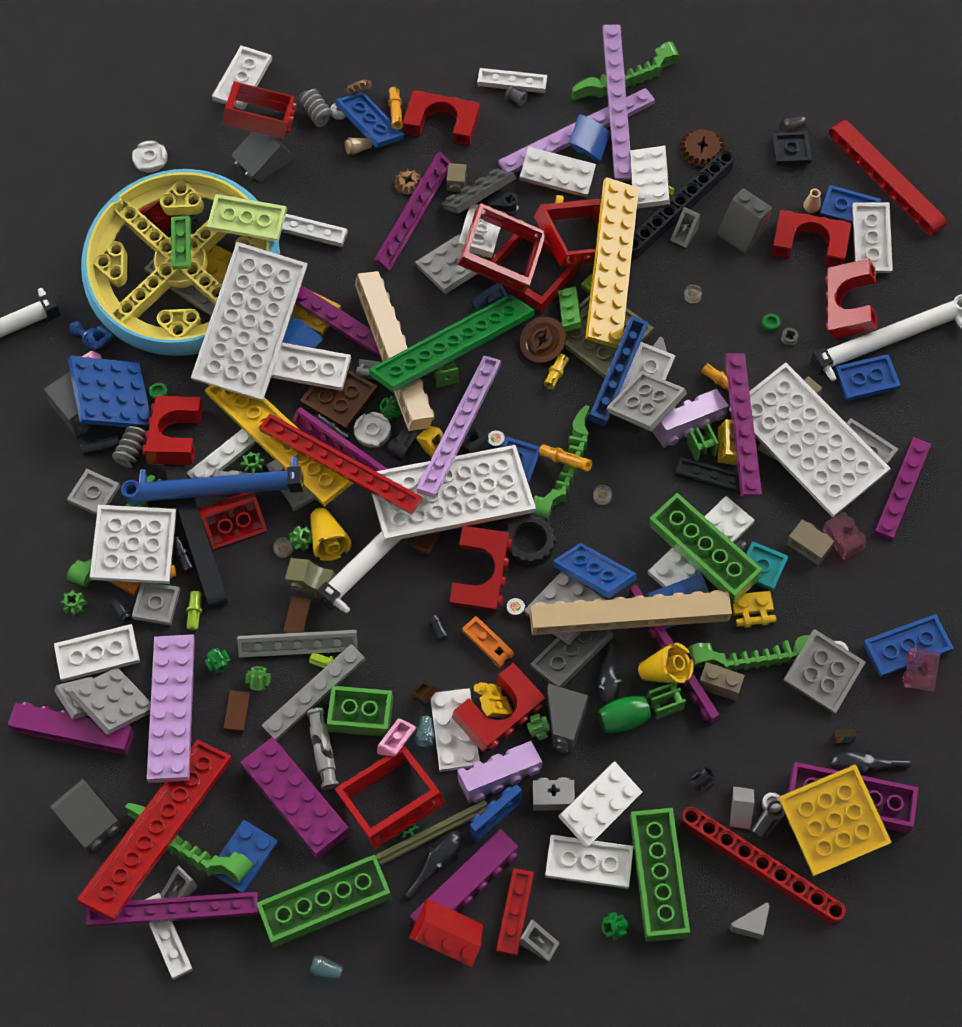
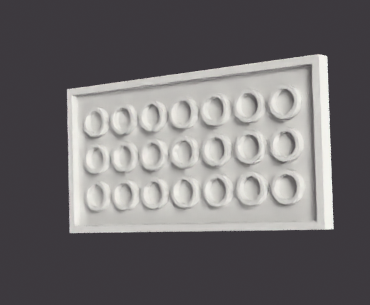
[191,242,308,401]
[729,362,891,517]
[372,445,536,542]

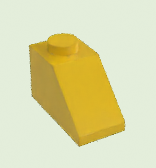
[416,426,458,458]

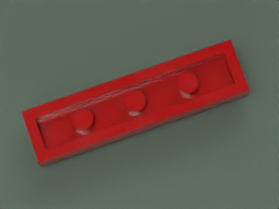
[496,868,534,956]

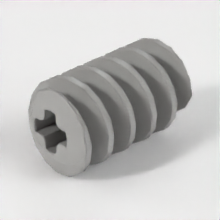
[298,89,332,127]
[112,426,146,468]

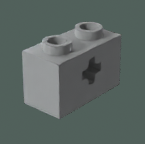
[533,777,575,811]

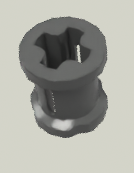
[505,85,527,107]

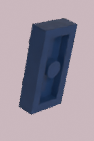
[470,283,507,312]

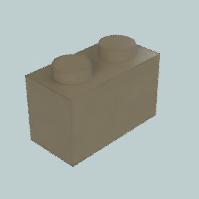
[787,520,834,566]
[699,662,745,701]

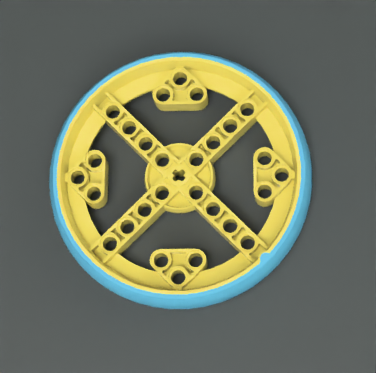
[81,169,280,356]

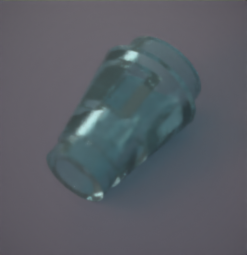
[414,716,435,748]
[310,955,342,979]

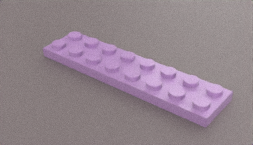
[147,635,195,783]

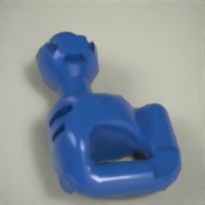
[69,321,113,350]

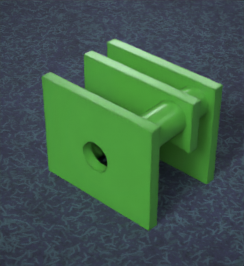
[432,360,459,388]
[687,423,718,462]
[647,683,686,720]

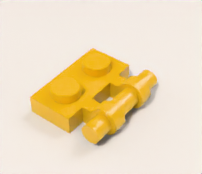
[731,591,776,628]
[474,682,513,718]

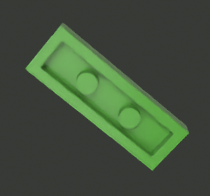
[171,216,191,270]
[558,286,582,332]

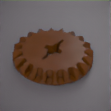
[680,128,725,167]
[520,317,566,364]

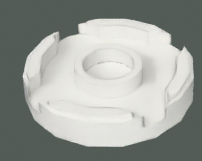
[132,141,167,172]
[354,412,391,448]

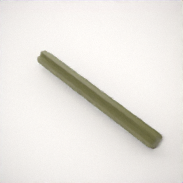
[376,801,488,865]

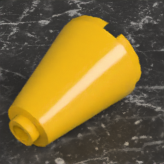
[310,508,351,561]
[638,643,693,684]

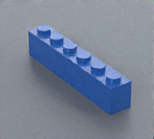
[588,315,649,427]

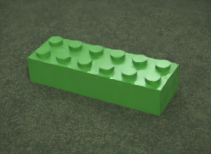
[650,493,763,604]
[630,808,690,942]
[256,854,392,948]

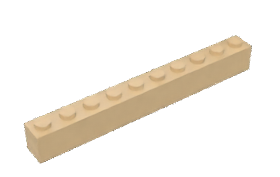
[355,271,434,431]
[530,590,732,635]

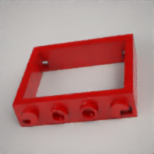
[222,81,296,139]
[534,199,601,267]
[457,203,546,293]
[484,234,580,314]
[335,745,445,849]

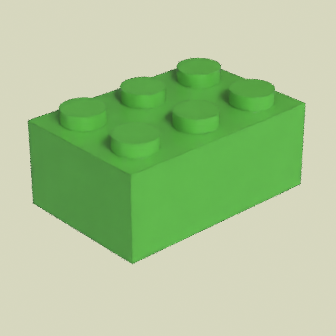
[327,686,393,737]

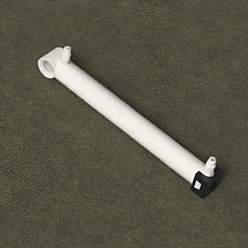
[0,288,61,338]
[811,295,962,381]
[316,531,401,613]

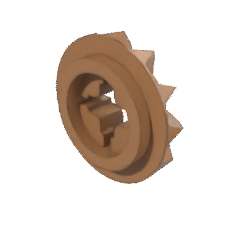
[345,79,372,95]
[394,169,422,194]

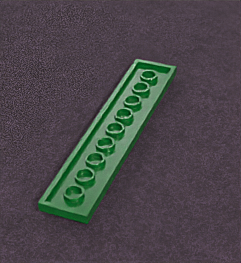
[369,294,535,392]

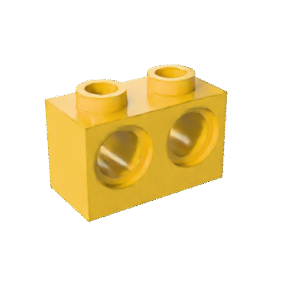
[718,419,737,465]

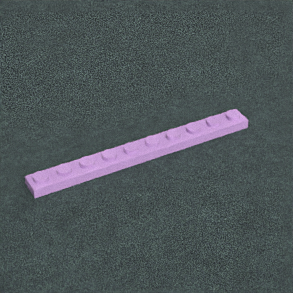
[603,25,632,181]
[499,88,655,173]
[417,356,501,499]

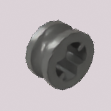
[781,328,799,347]

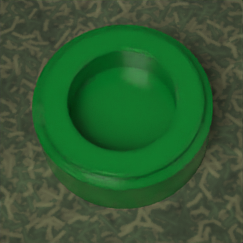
[762,314,781,333]
[149,383,168,401]

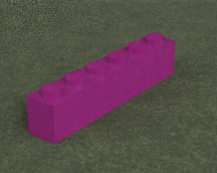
[8,702,135,756]
[410,829,518,925]

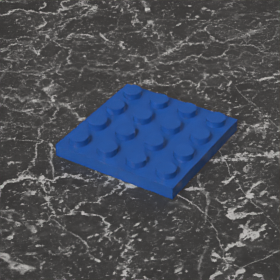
[68,356,151,429]

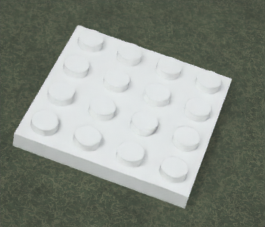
[90,505,176,584]

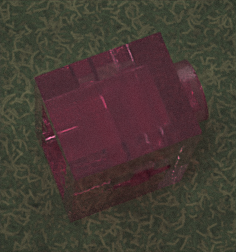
[823,512,867,560]
[903,648,940,692]

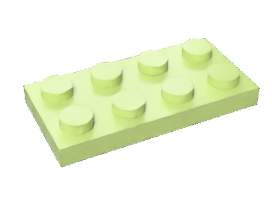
[207,194,287,242]

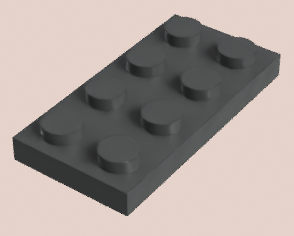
[441,169,516,213]
[530,630,614,688]

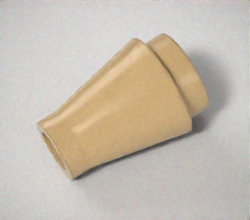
[345,138,372,155]
[803,189,821,213]

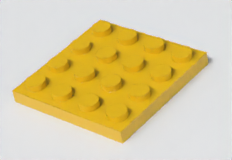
[778,764,892,876]

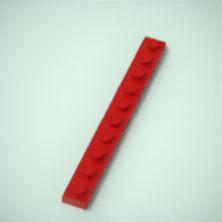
[259,414,423,515]

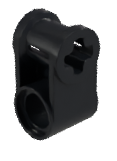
[484,190,519,216]

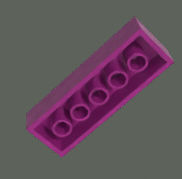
[240,737,350,860]
[788,762,919,834]

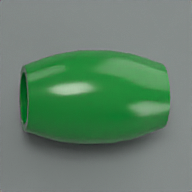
[598,696,651,733]

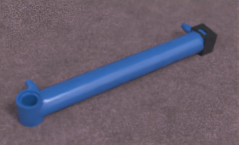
[121,456,304,506]

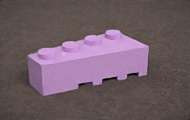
[652,389,729,448]
[457,741,542,803]

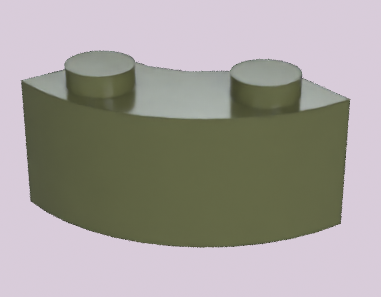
[285,558,336,599]

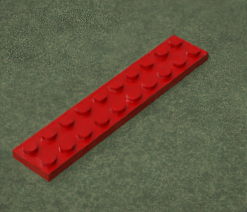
[77,739,232,922]

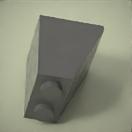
[232,132,295,182]
[717,188,772,254]
[44,372,92,437]
[547,684,588,753]
[50,779,121,853]

